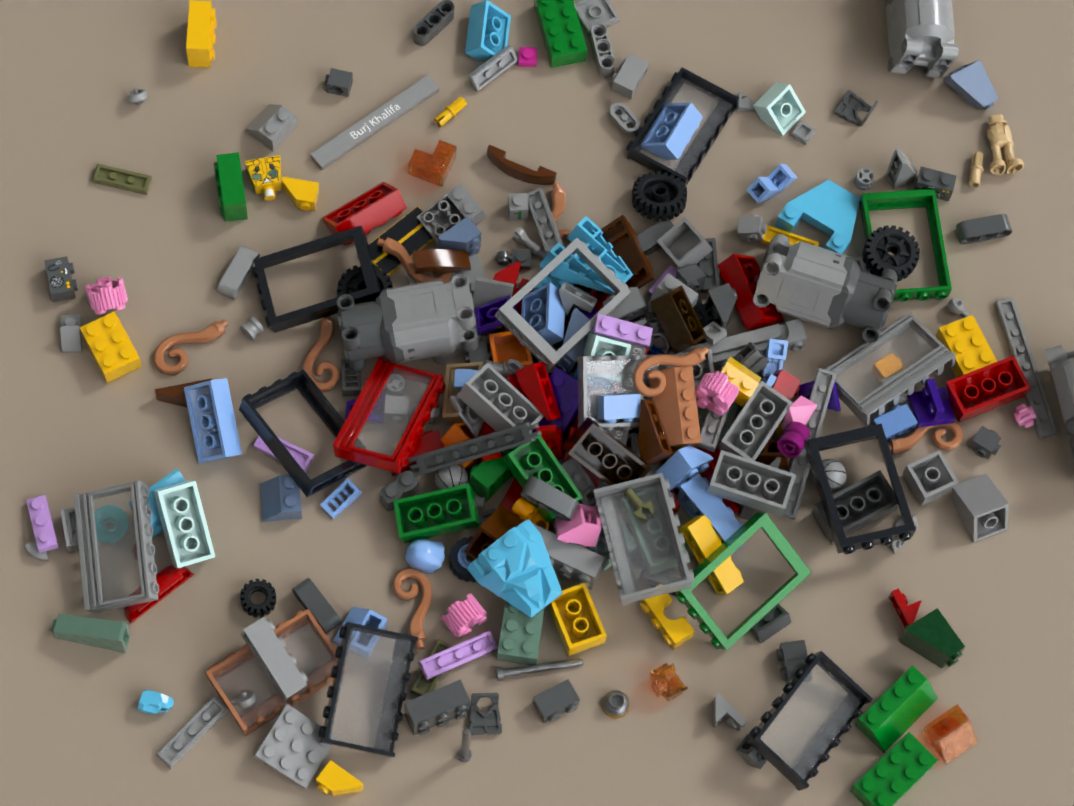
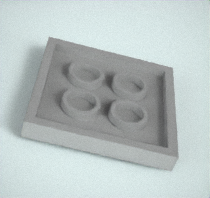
[254,704,337,789]

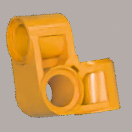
[512,497,550,531]

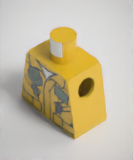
[245,155,281,201]

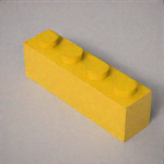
[679,515,744,595]

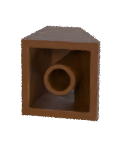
[464,504,524,560]

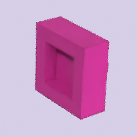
[518,47,537,67]

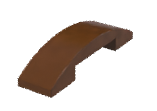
[487,145,557,185]

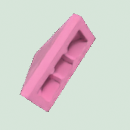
[781,396,818,430]

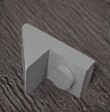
[559,281,597,315]
[60,314,82,353]
[713,693,747,731]

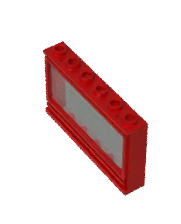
[333,358,446,474]

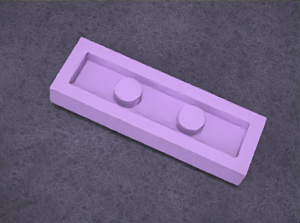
[593,313,653,348]
[253,436,314,473]
[26,495,59,553]

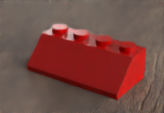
[322,182,407,245]
[717,254,784,330]
[946,355,1031,423]

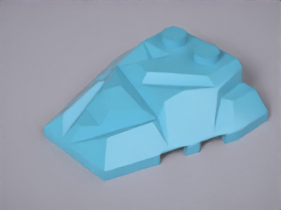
[467,519,563,618]

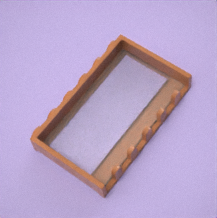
[206,609,347,736]

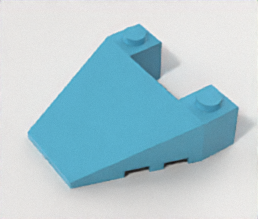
[775,180,860,255]
[539,216,633,295]

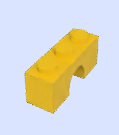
[640,584,695,649]

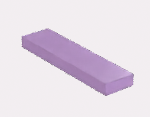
[418,630,498,680]

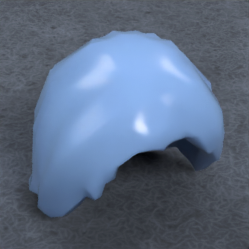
[405,539,445,573]

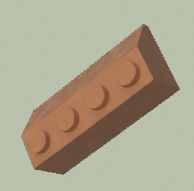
[649,367,701,449]

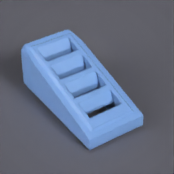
[320,477,363,519]

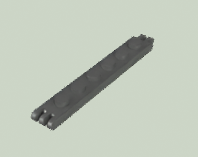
[408,421,542,477]

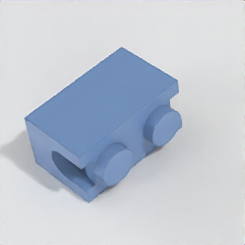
[871,404,918,442]

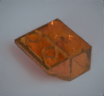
[922,704,978,764]

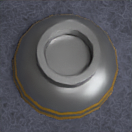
[601,690,630,719]

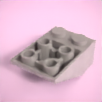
[417,183,486,243]

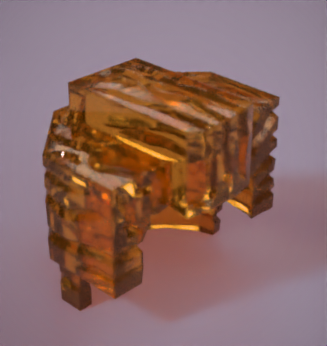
[650,663,688,701]

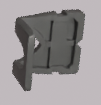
[834,90,878,126]
[470,693,502,735]

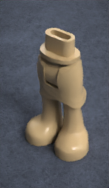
[987,114,1024,175]

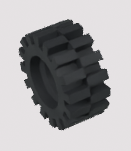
[240,579,276,617]

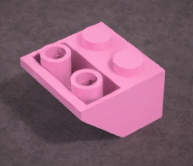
[554,504,602,547]

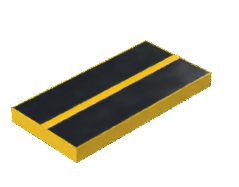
[369,206,434,276]

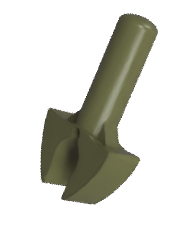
[625,488,654,522]

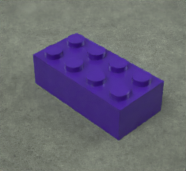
[533,368,593,443]

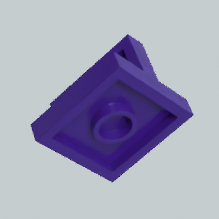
[907,379,955,428]

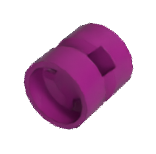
[777,421,810,458]

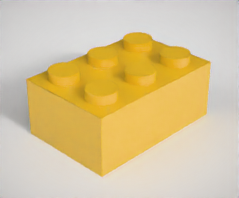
[186,0,217,67]
[80,311,142,383]
[935,315,997,378]
[548,583,607,656]

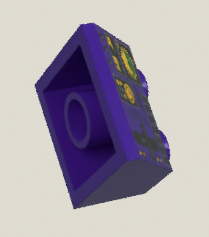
[475,295,518,336]

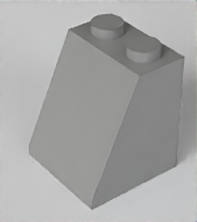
[952,473,1009,542]

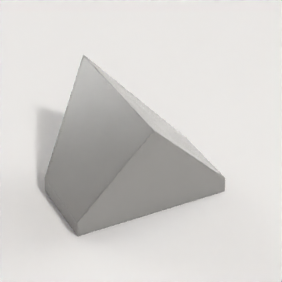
[450,395,484,437]

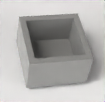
[657,217,713,268]

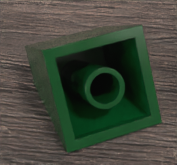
[899,608,965,668]

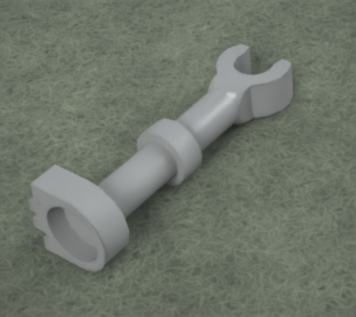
[513,227,547,259]

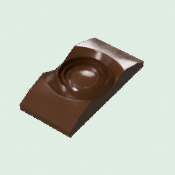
[601,215,655,289]

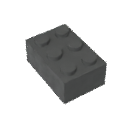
[404,679,470,735]

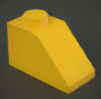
[281,176,319,211]
[316,760,363,796]

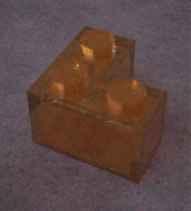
[408,140,457,187]

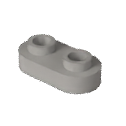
[609,102,640,135]

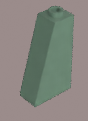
[51,614,131,653]

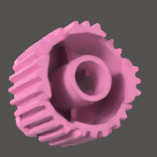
[85,276,128,314]
[695,371,739,416]
[440,593,488,638]

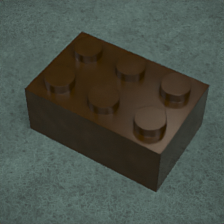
[650,285,707,354]

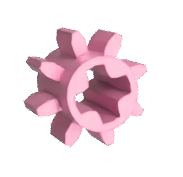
[1013,403,1037,428]

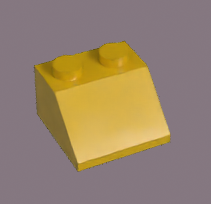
[719,356,761,407]

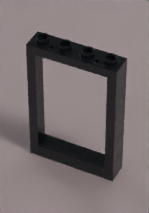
[252,225,381,333]
[239,370,367,497]
[805,424,916,554]

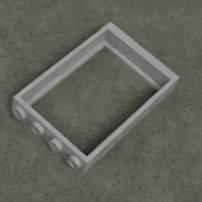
[495,238,631,370]

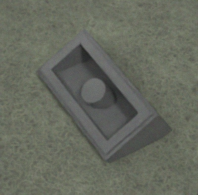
[750,604,791,643]

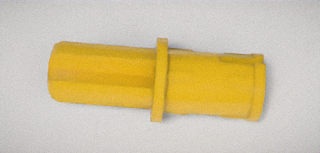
[434,97,467,127]

